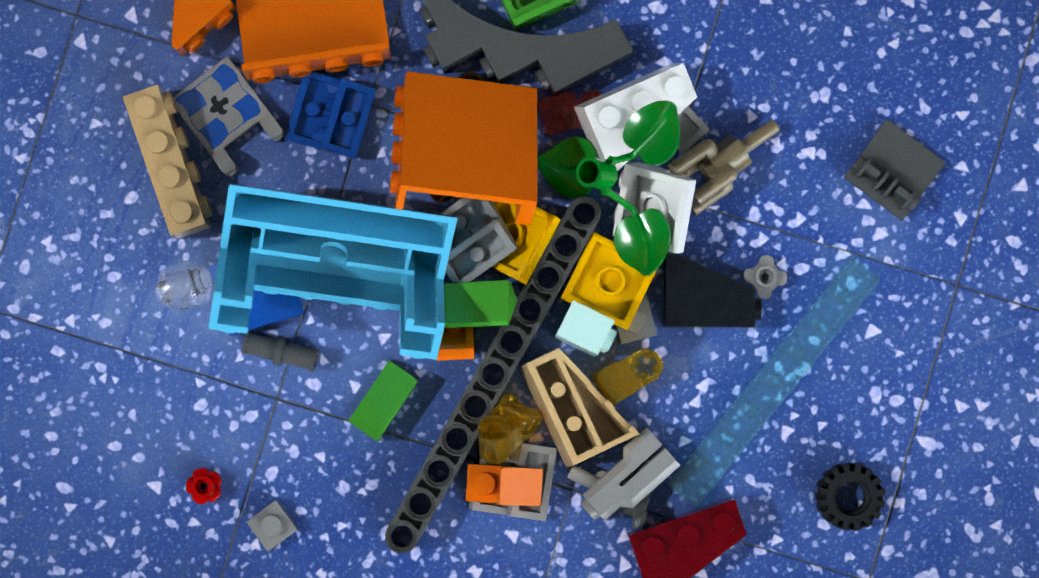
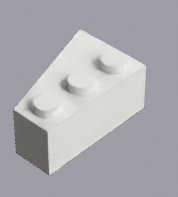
[574,63,697,171]

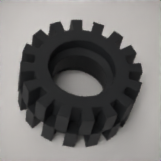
[815,463,885,531]

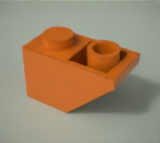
[171,0,236,57]

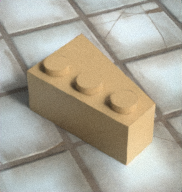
[519,348,640,467]

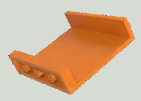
[236,0,392,83]
[389,71,538,225]

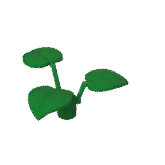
[537,100,681,276]

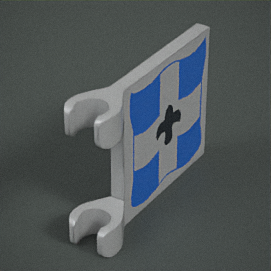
[173,56,286,177]

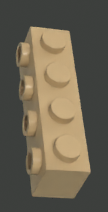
[123,85,213,239]

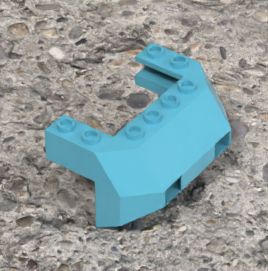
[209,183,457,360]

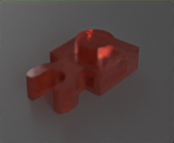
[537,91,600,136]

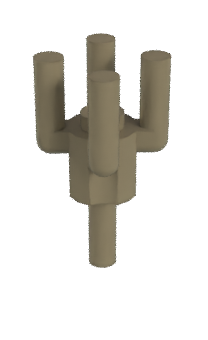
[668,119,780,216]

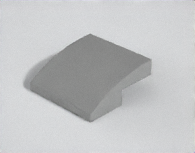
[441,198,518,283]
[468,436,557,521]

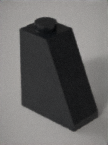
[663,252,762,328]

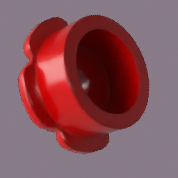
[186,468,222,504]

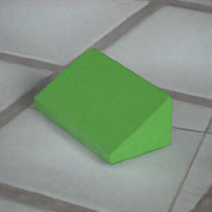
[444,280,517,328]
[348,360,420,442]

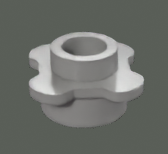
[743,255,788,299]

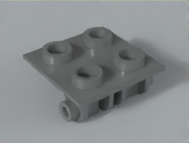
[843,119,946,221]

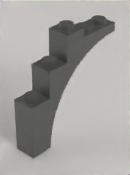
[419,0,633,97]

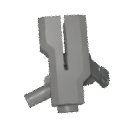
[567,427,680,529]

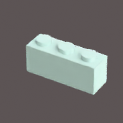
[555,300,617,357]

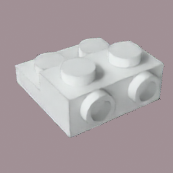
[612,162,696,254]

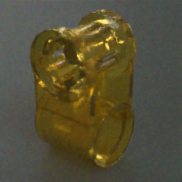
[591,349,663,405]
[478,392,543,464]

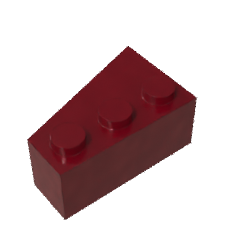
[627,497,747,578]

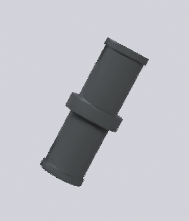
[242,331,319,372]

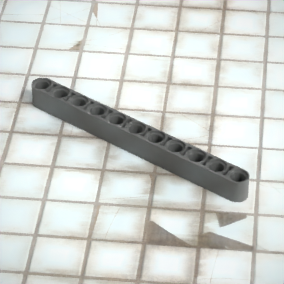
[385,196,601,554]

